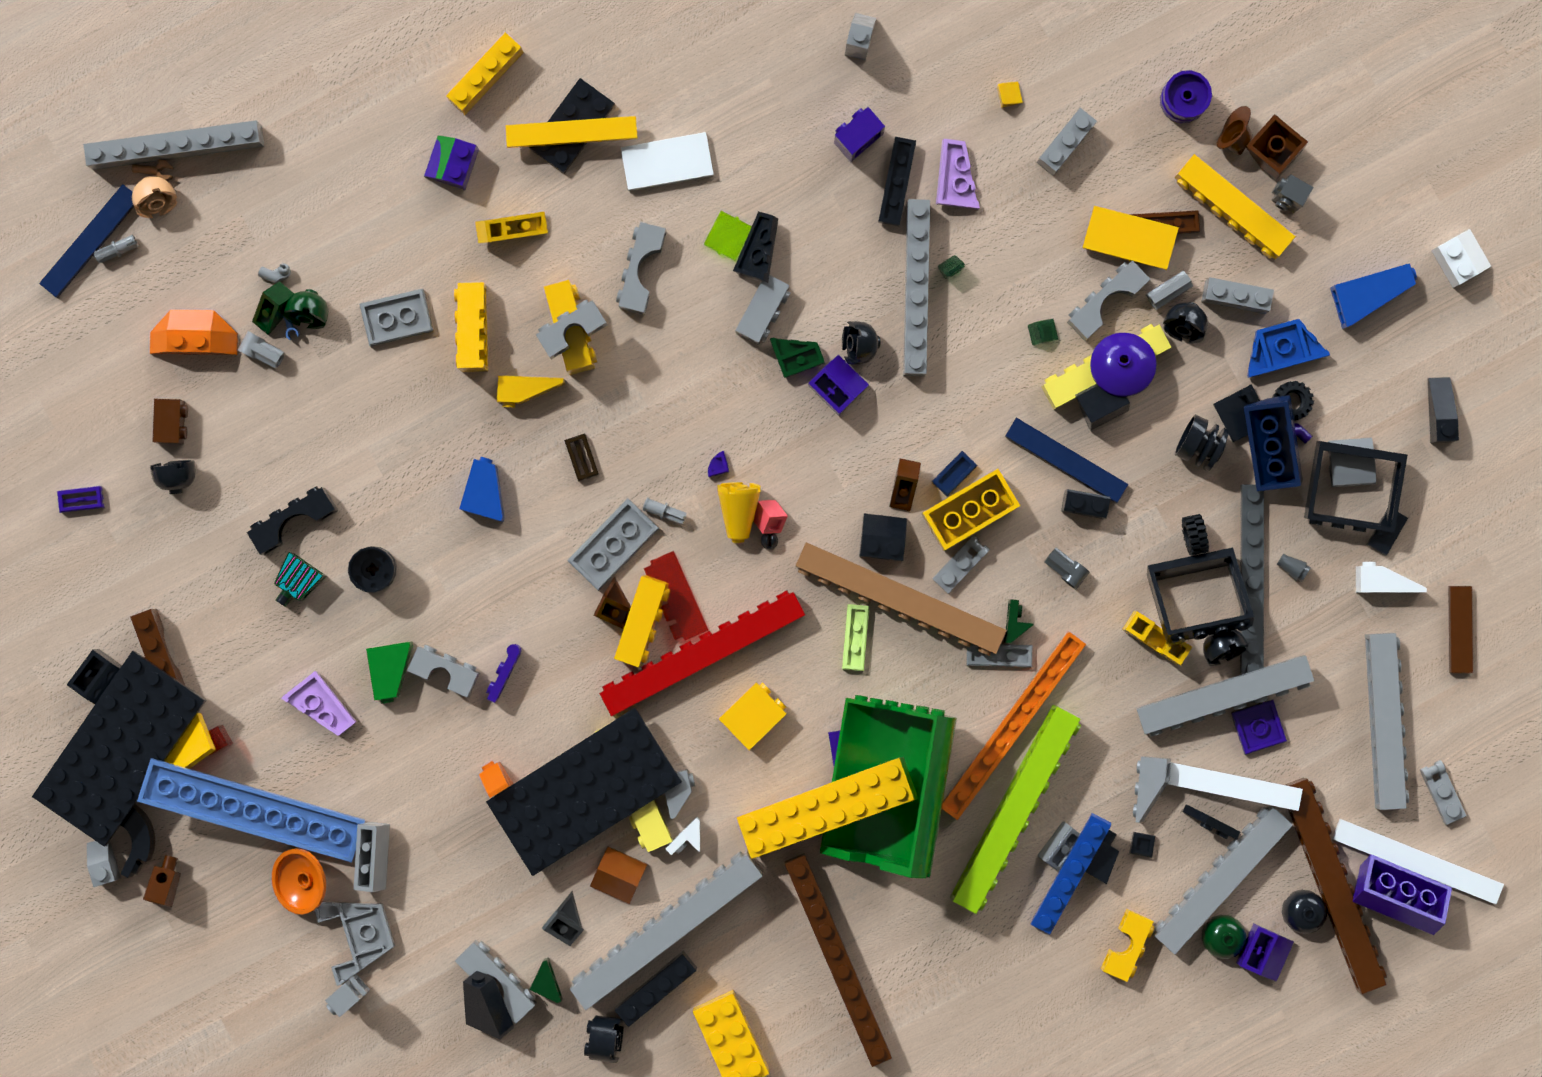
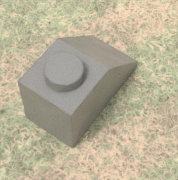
[665,769,695,819]
[87,841,121,887]

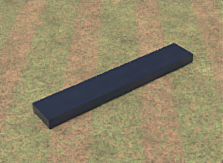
[39,184,134,298]
[1005,417,1128,503]

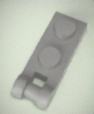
[932,535,990,594]
[1420,760,1467,825]

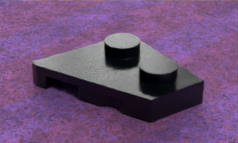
[1182,804,1241,840]

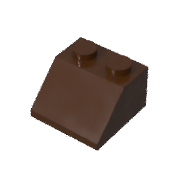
[1246,114,1308,180]

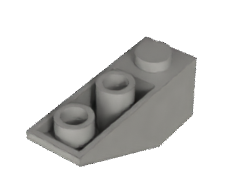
[1133,756,1171,823]

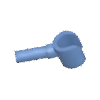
[283,317,300,340]

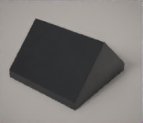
[1075,384,1130,431]

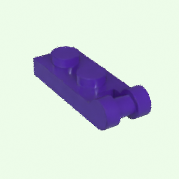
[486,644,522,703]

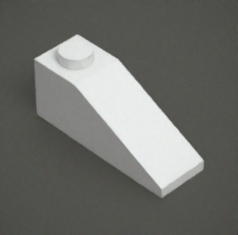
[1356,562,1427,593]

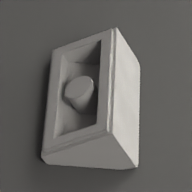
[1038,822,1080,872]

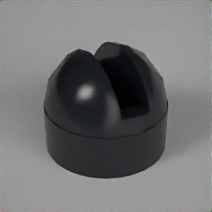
[761,533,778,550]

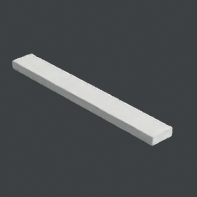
[1332,819,1504,904]

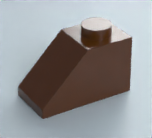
[889,458,921,511]

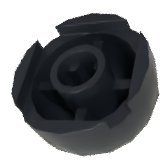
[1163,302,1208,344]
[842,321,881,365]
[150,460,196,494]
[1203,630,1249,666]
[1282,889,1327,934]

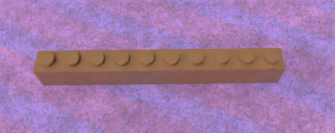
[795,542,1007,656]

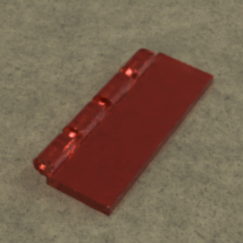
[644,551,708,641]

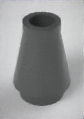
[1277,553,1311,582]

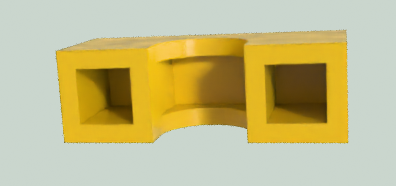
[1122,611,1192,665]
[1100,908,1154,982]

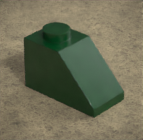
[252,281,294,335]

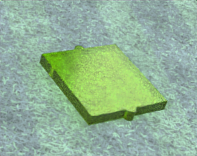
[704,211,752,261]

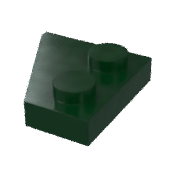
[770,338,825,378]

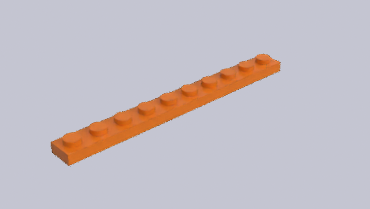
[942,631,1086,820]

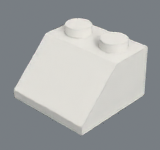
[1431,229,1491,288]

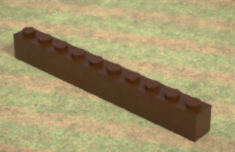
[1285,778,1387,994]
[784,853,892,1067]

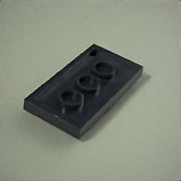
[529,78,615,174]

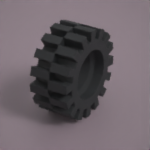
[1272,381,1314,421]
[1182,514,1209,556]

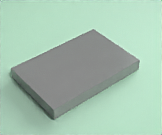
[359,289,433,347]

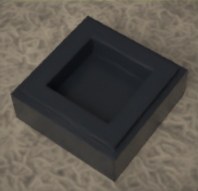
[1129,832,1156,858]

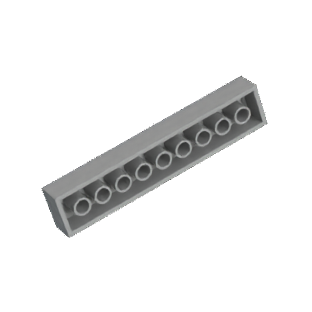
[570,851,763,1010]

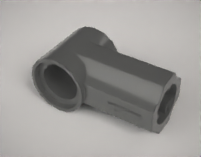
[1044,548,1090,590]

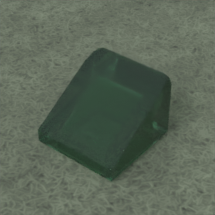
[938,255,965,279]
[1028,318,1058,345]

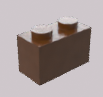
[152,399,188,444]

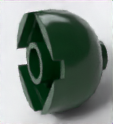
[283,289,329,329]
[1202,915,1247,959]

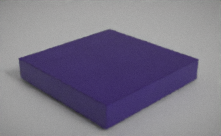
[1231,700,1287,755]

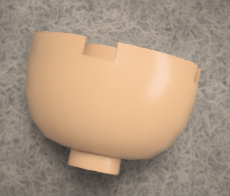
[132,177,177,218]

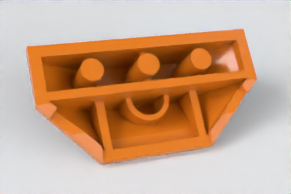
[150,310,238,355]

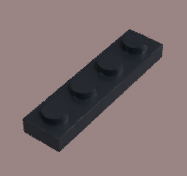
[878,136,916,226]

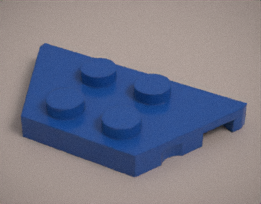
[1247,319,1330,378]

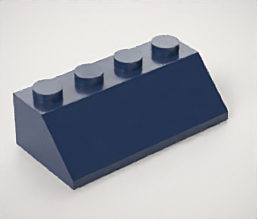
[1244,395,1303,491]

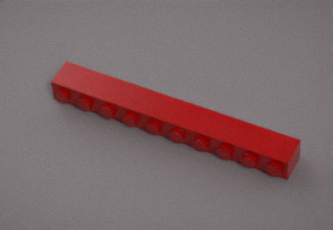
[599,590,805,716]

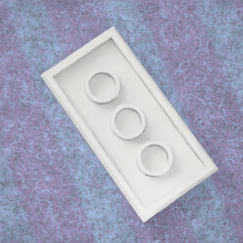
[621,132,714,191]

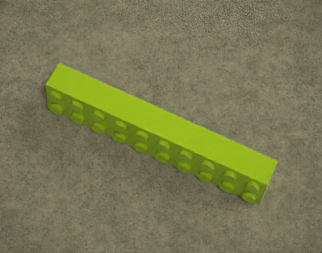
[950,705,1081,914]

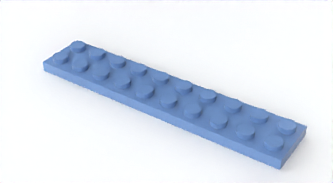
[137,758,365,863]

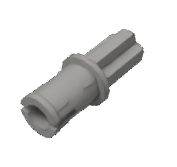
[94,234,139,263]
[643,497,686,524]

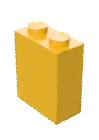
[719,682,787,750]

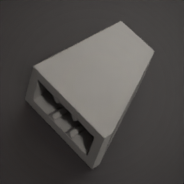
[845,13,876,60]

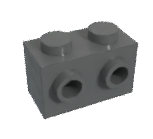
[1272,175,1314,213]

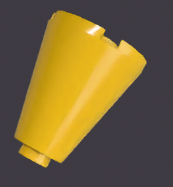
[717,482,761,543]

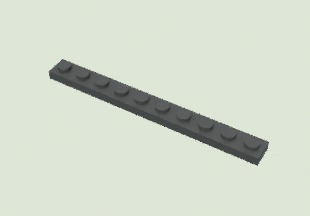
[1240,484,1264,702]

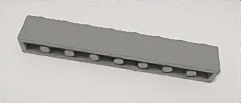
[83,120,264,170]
[903,199,930,376]
[1365,633,1409,810]
[1136,655,1314,737]
[1153,806,1293,954]

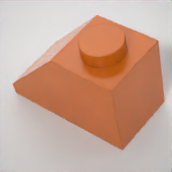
[479,761,513,798]

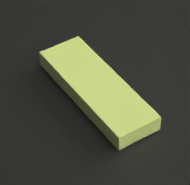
[842,604,869,671]

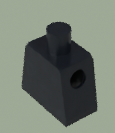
[1086,830,1119,884]

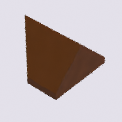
[594,576,631,629]

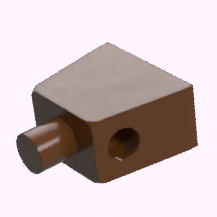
[143,855,181,907]

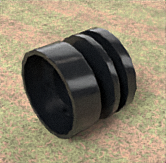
[1175,414,1229,471]
[348,546,397,593]

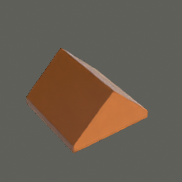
[590,846,647,904]

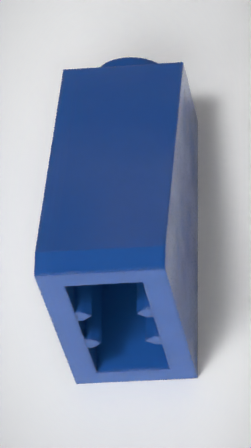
[459,457,505,522]

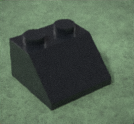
[859,513,907,561]

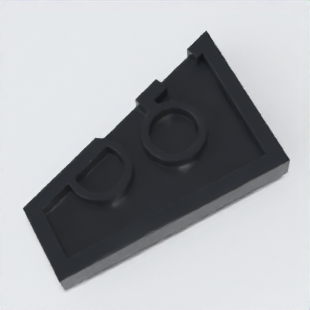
[733,211,779,283]

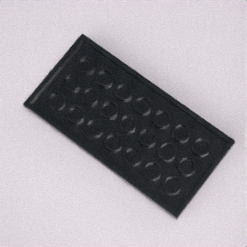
[32,651,207,847]
[486,708,682,876]

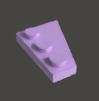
[936,139,980,210]
[281,671,356,736]

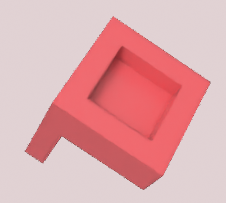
[753,500,788,534]

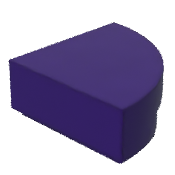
[708,451,729,478]

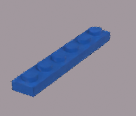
[1031,813,1111,935]

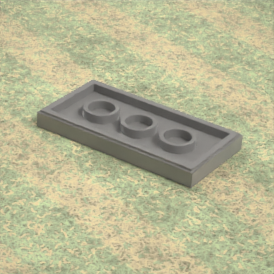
[567,498,659,591]

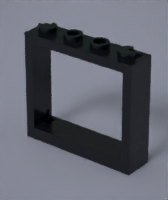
[1304,441,1408,536]
[1147,547,1254,644]

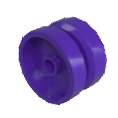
[1160,70,1212,123]

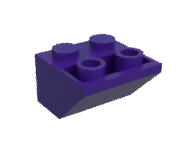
[808,354,869,416]
[1236,923,1294,982]

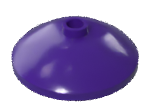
[1090,333,1157,397]

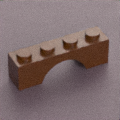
[130,609,185,685]

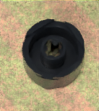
[584,1015,624,1063]

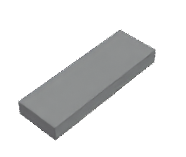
[966,644,1033,667]

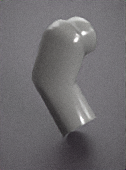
[258,263,291,283]

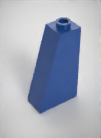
[1330,263,1417,329]

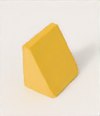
[997,82,1023,108]

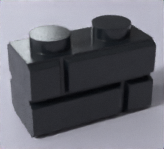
[1061,489,1111,519]

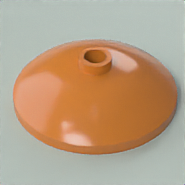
[272,848,326,914]

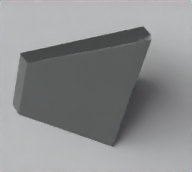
[542,891,584,946]

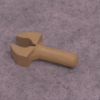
[131,159,174,181]

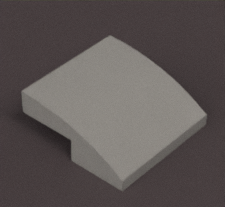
[1328,438,1376,487]

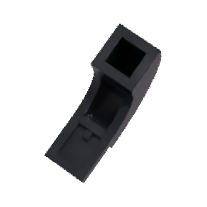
[120,804,155,878]

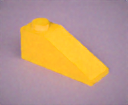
[475,211,548,243]
[497,376,565,408]

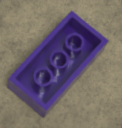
[1352,854,1452,935]

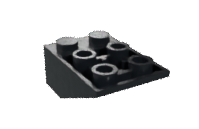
[67,649,122,704]

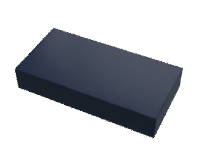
[931,451,978,497]

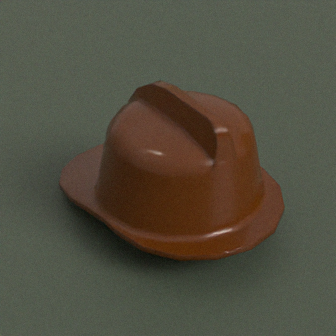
[1217,106,1252,155]

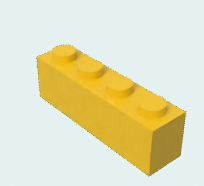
[446,32,524,115]
[614,575,670,667]

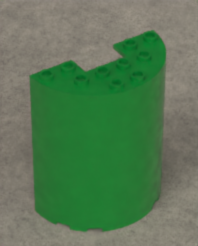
[820,695,957,879]

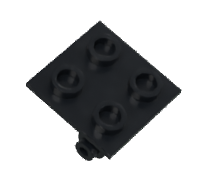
[1213,384,1260,442]

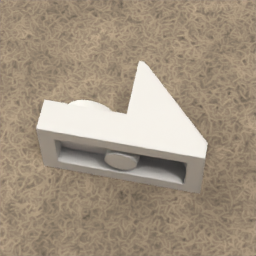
[665,817,700,855]

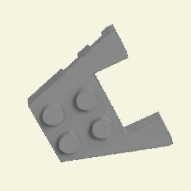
[314,902,395,986]

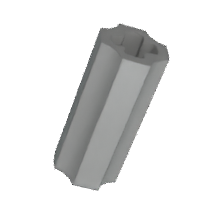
[1146,270,1193,310]

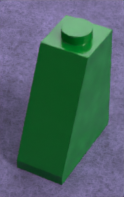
[366,641,413,704]

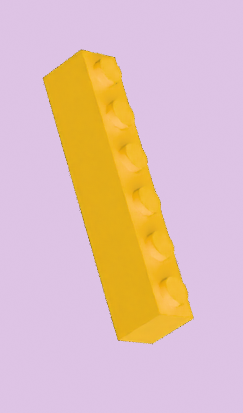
[1174,154,1296,259]

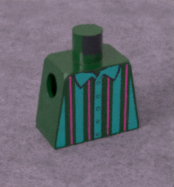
[274,552,327,607]

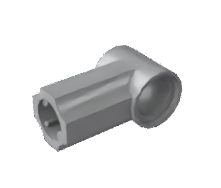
[238,331,285,369]

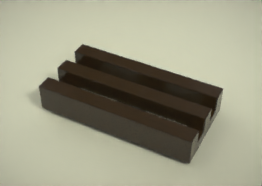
[564,433,599,482]

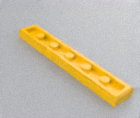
[505,116,638,148]

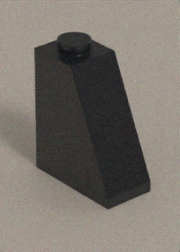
[463,971,514,1039]

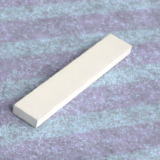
[1168,762,1303,811]

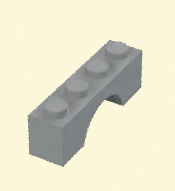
[616,222,667,315]
[1067,260,1150,341]
[455,940,537,1024]

